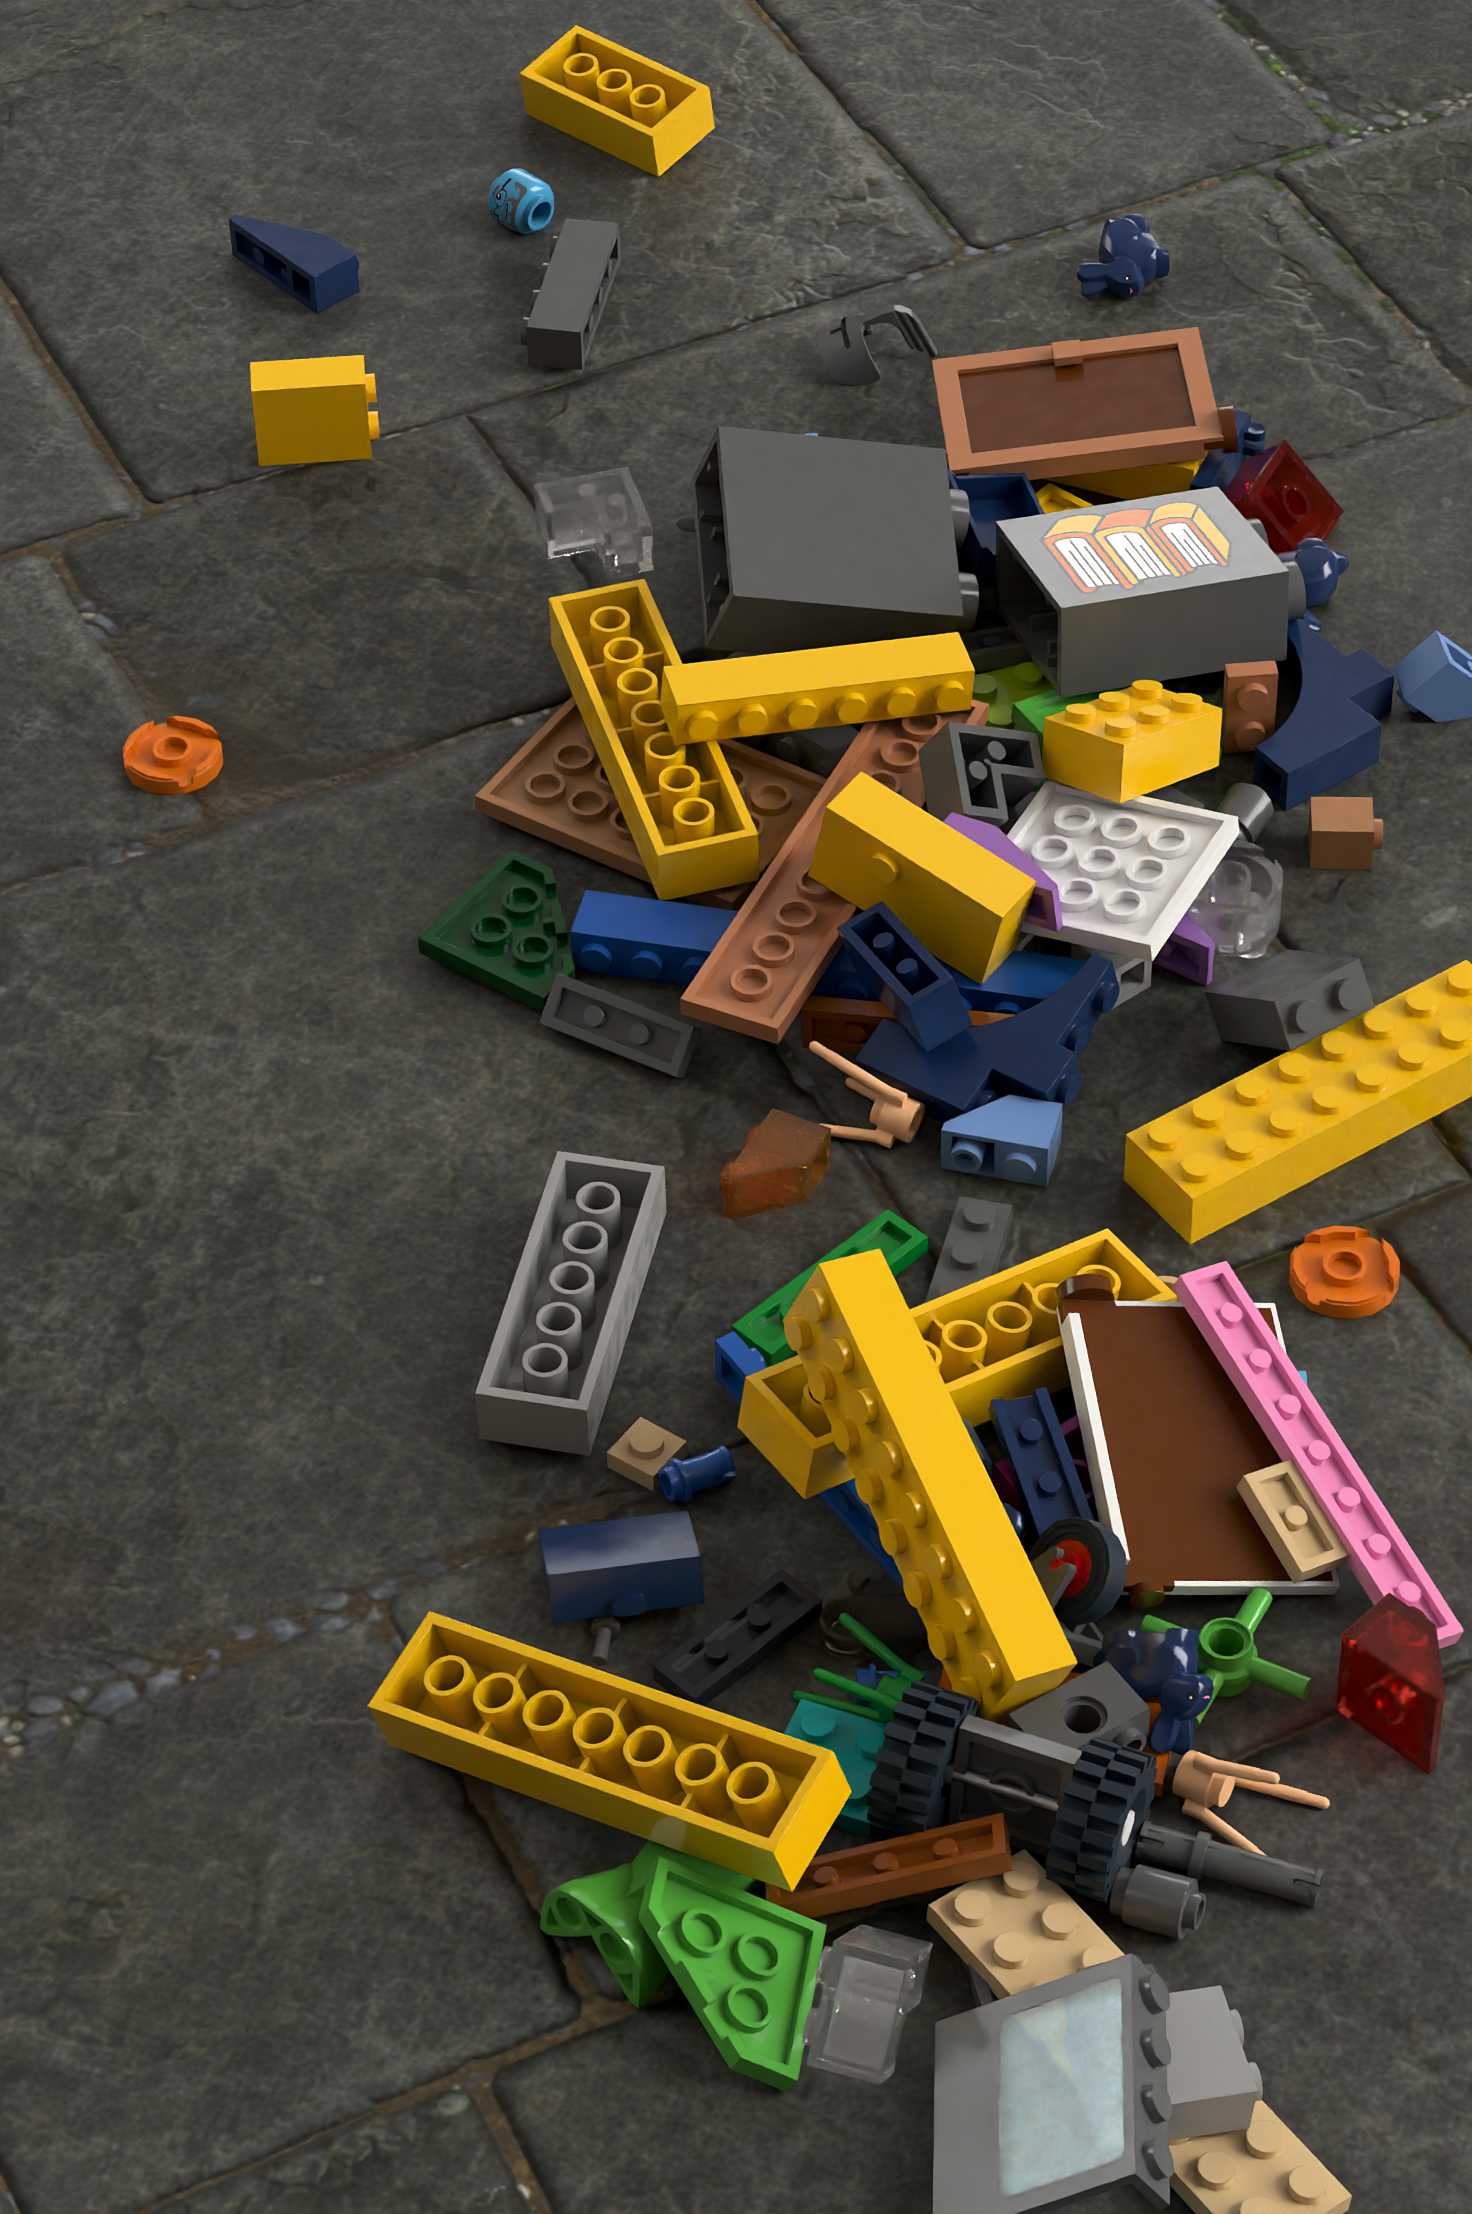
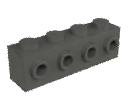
[520,218,620,370]

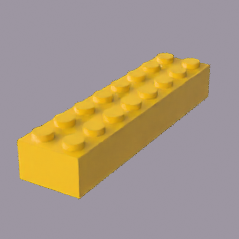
[549,579,759,901]
[1124,960,1472,1245]
[737,1228,1177,1499]
[782,1248,1078,1724]
[367,1611,852,1892]

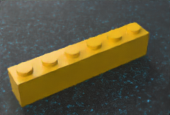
[661,632,975,745]

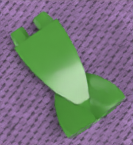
[540,1840,765,2009]

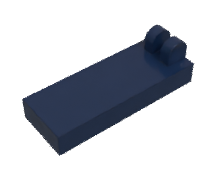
[1190,409,1266,493]
[988,1387,1094,1543]

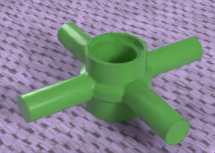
[1140,1587,1312,1729]

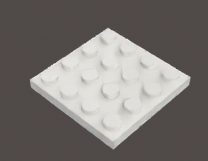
[1007,779,1239,962]

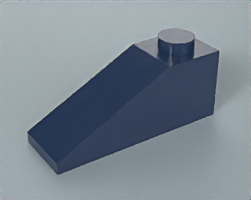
[229,215,359,314]

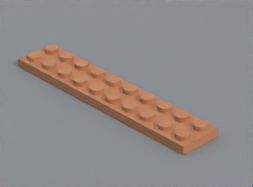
[680,700,989,1044]

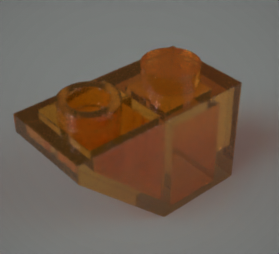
[719,1108,831,1220]

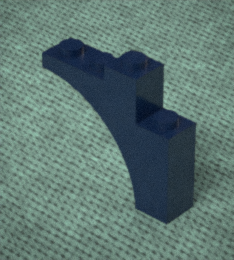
[1253,619,1394,811]
[855,952,1120,1124]

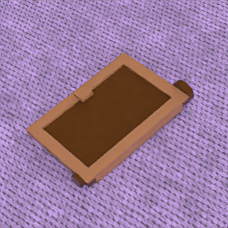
[932,327,1238,480]

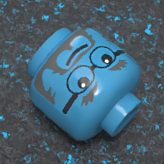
[488,168,554,235]

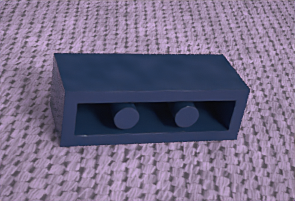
[837,901,973,1052]

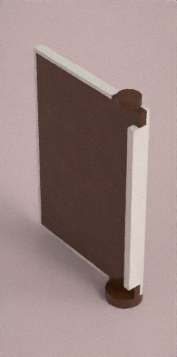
[1055,1273,1340,1608]

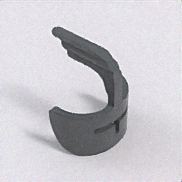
[816,305,938,386]

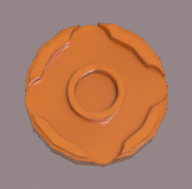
[123,716,223,795]
[1289,1225,1400,1319]

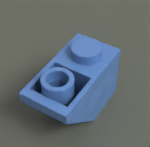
[941,1094,1062,1187]

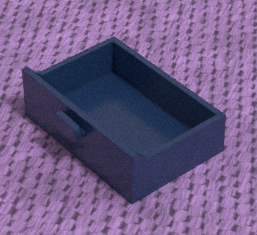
[947,469,1045,582]
[538,1511,705,1623]

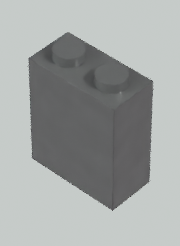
[1205,949,1375,1051]

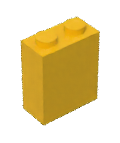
[250,355,380,466]

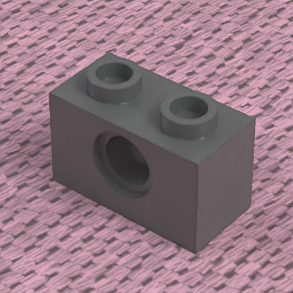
[1008,1661,1150,1751]

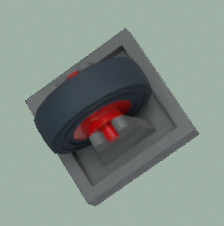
[1029,1517,1127,1667]

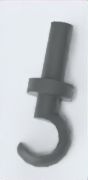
[590,1615,621,1666]

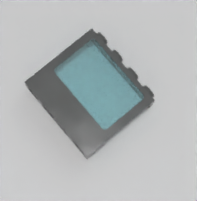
[933,1953,1174,2214]

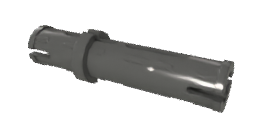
[1135,1820,1324,1908]

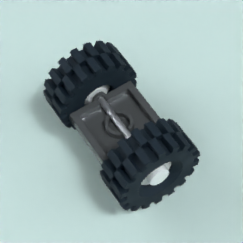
[867,1680,1158,1904]

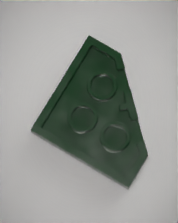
[418,850,575,1012]

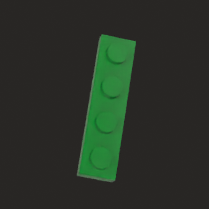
[732,1209,928,1367]

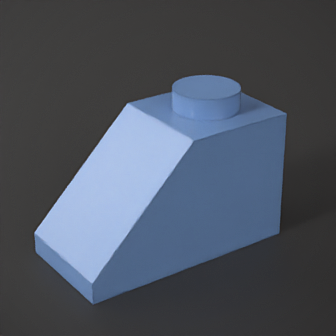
[1392,631,1472,722]

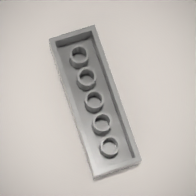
[475,1151,666,1456]

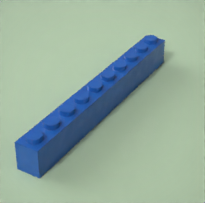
[571,890,1088,1015]

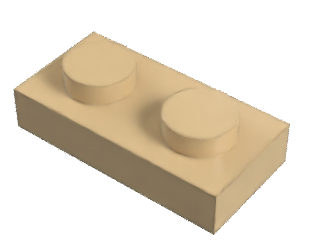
[1236,1459,1349,1584]

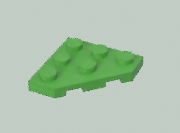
[638,1856,827,2092]

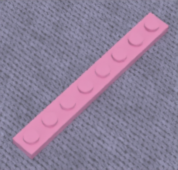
[1173,1261,1464,1660]

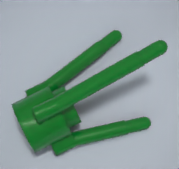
[792,1613,926,1725]

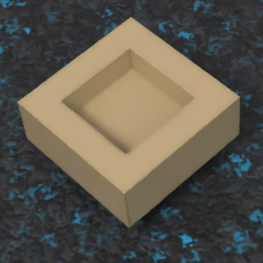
[607,1417,687,1492]

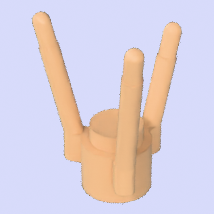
[798,1041,925,1149]
[1172,1750,1330,1856]

